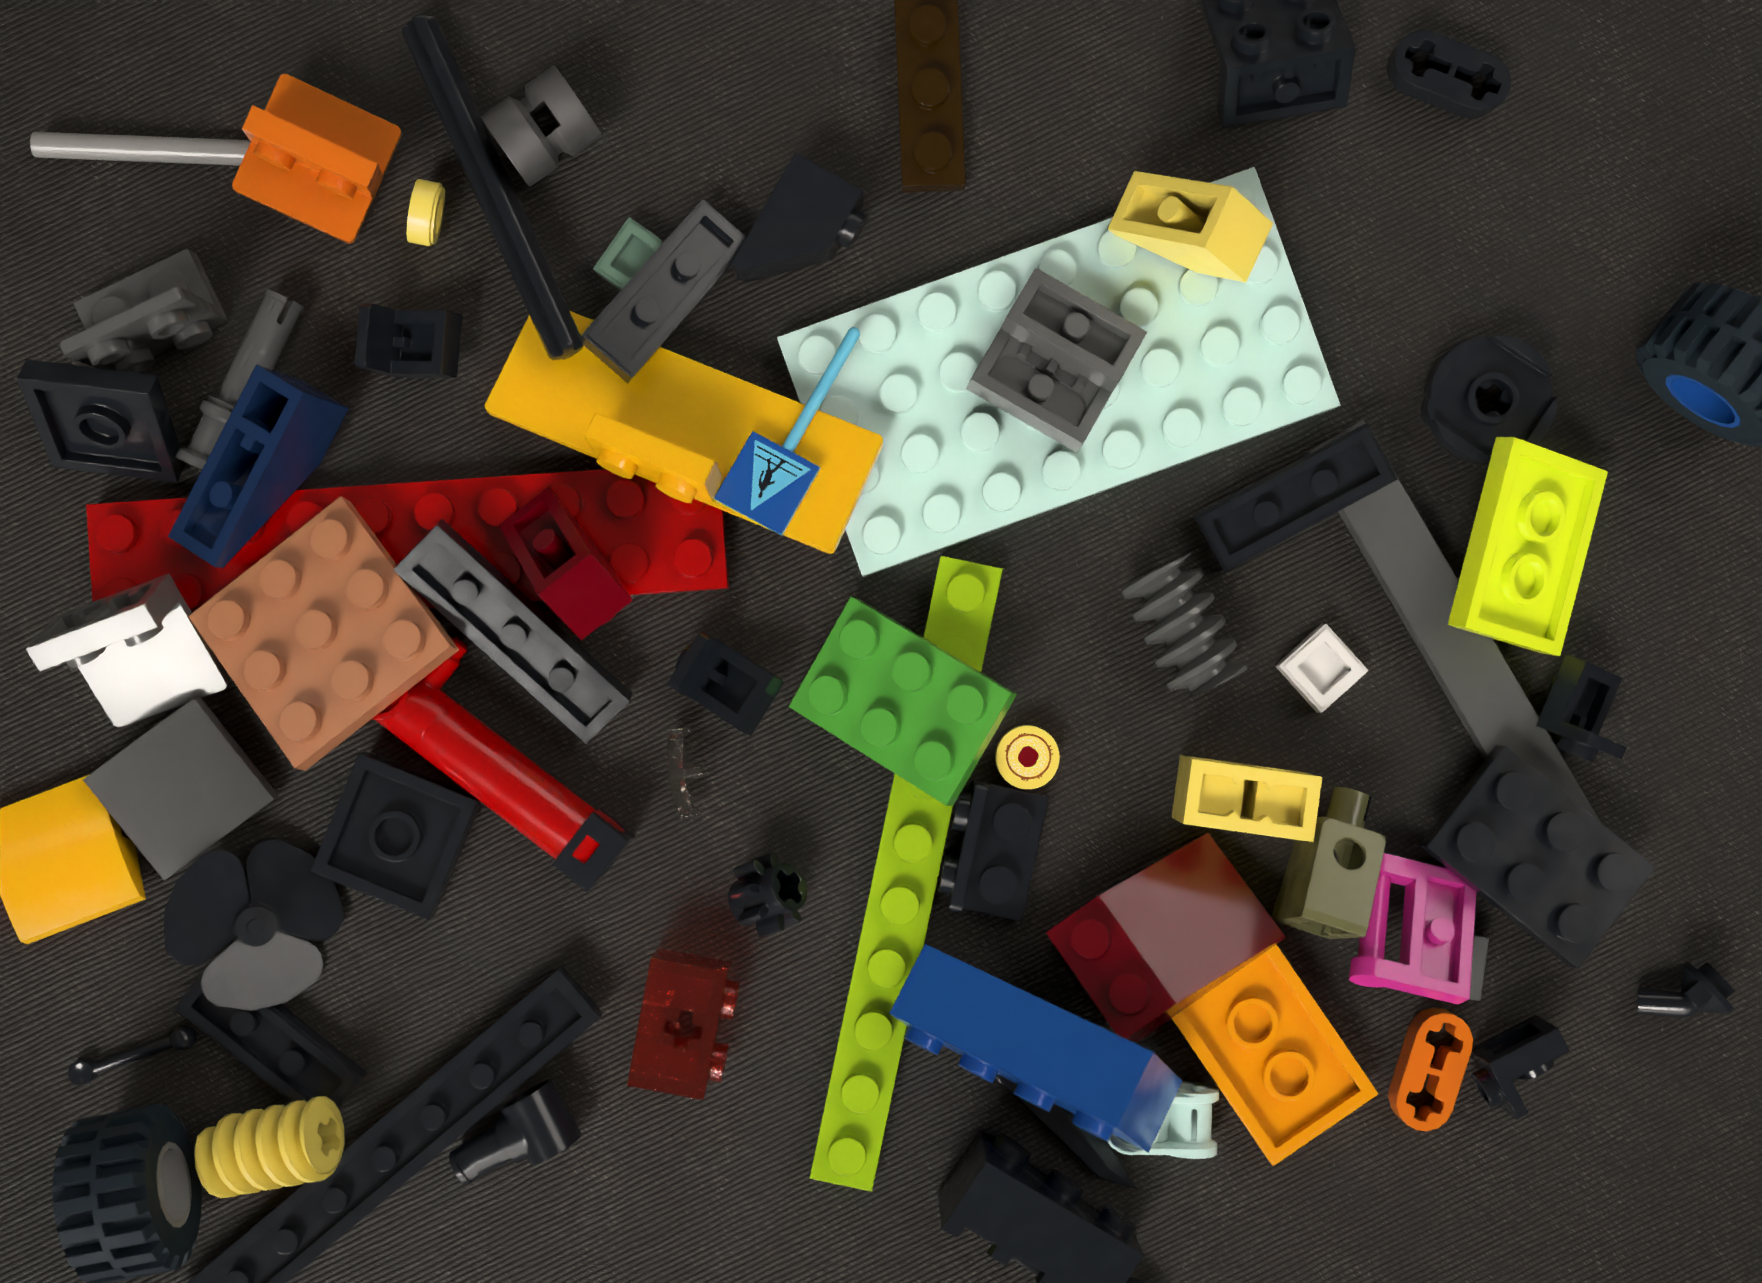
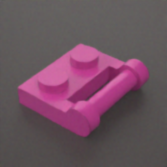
[1349,853,1477,1005]

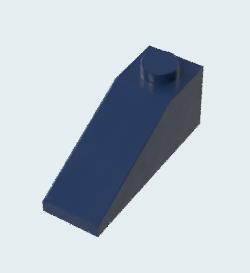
[168,364,349,568]

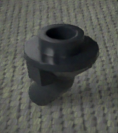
[1638,961,1735,1018]

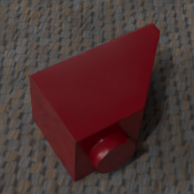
[499,486,633,640]

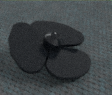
[164,839,344,1011]

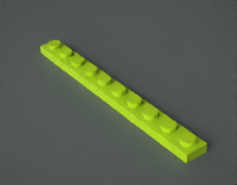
[810,556,1003,1192]

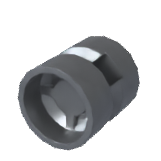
[480,65,602,187]

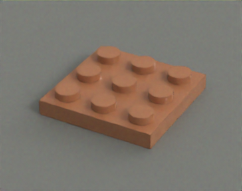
[188,496,459,771]

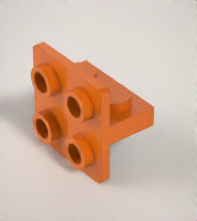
[232,74,402,244]

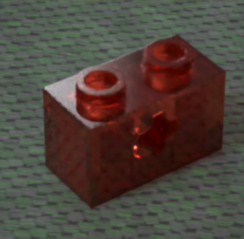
[627,948,740,1100]

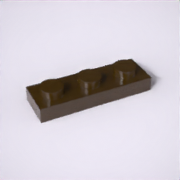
[894,0,966,193]

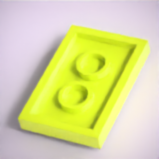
[1447,437,1608,656]

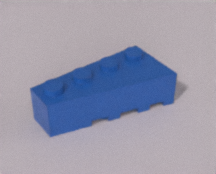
[889,944,1182,1153]

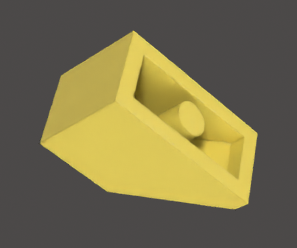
[1108,171,1273,283]

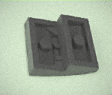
[966,267,1147,453]
[83,696,279,881]

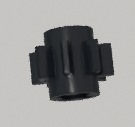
[728,852,807,938]

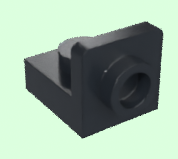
[1471,1015,1570,1120]

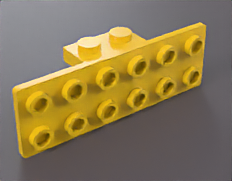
[485,311,883,554]

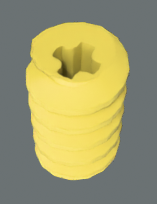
[194,1096,345,1198]

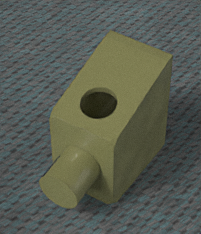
[1271,787,1386,939]

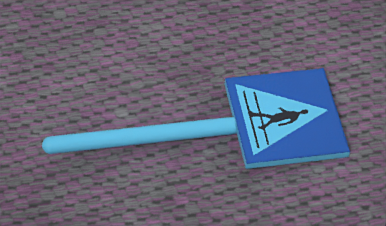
[714,327,860,536]

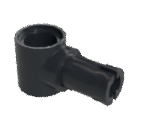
[449,1079,582,1185]

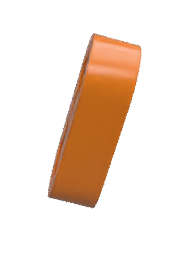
[1388,1007,1473,1131]

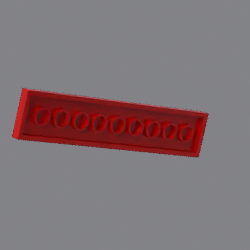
[86,469,730,613]

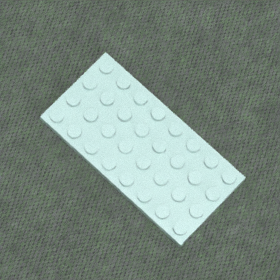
[777,167,1340,577]

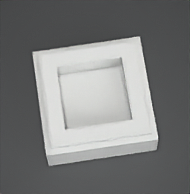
[1275,623,1369,713]

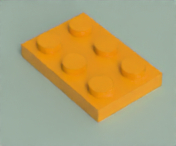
[1171,944,1378,1166]

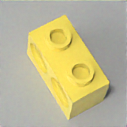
[1172,755,1322,842]

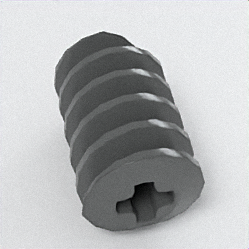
[1122,552,1249,697]

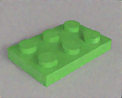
[789,597,1017,806]

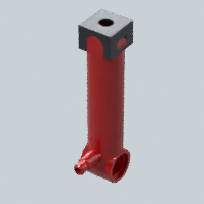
[371,637,635,892]

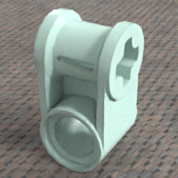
[1108,1081,1219,1159]

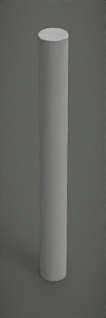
[30,132,251,166]

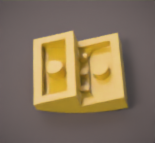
[0,774,146,944]

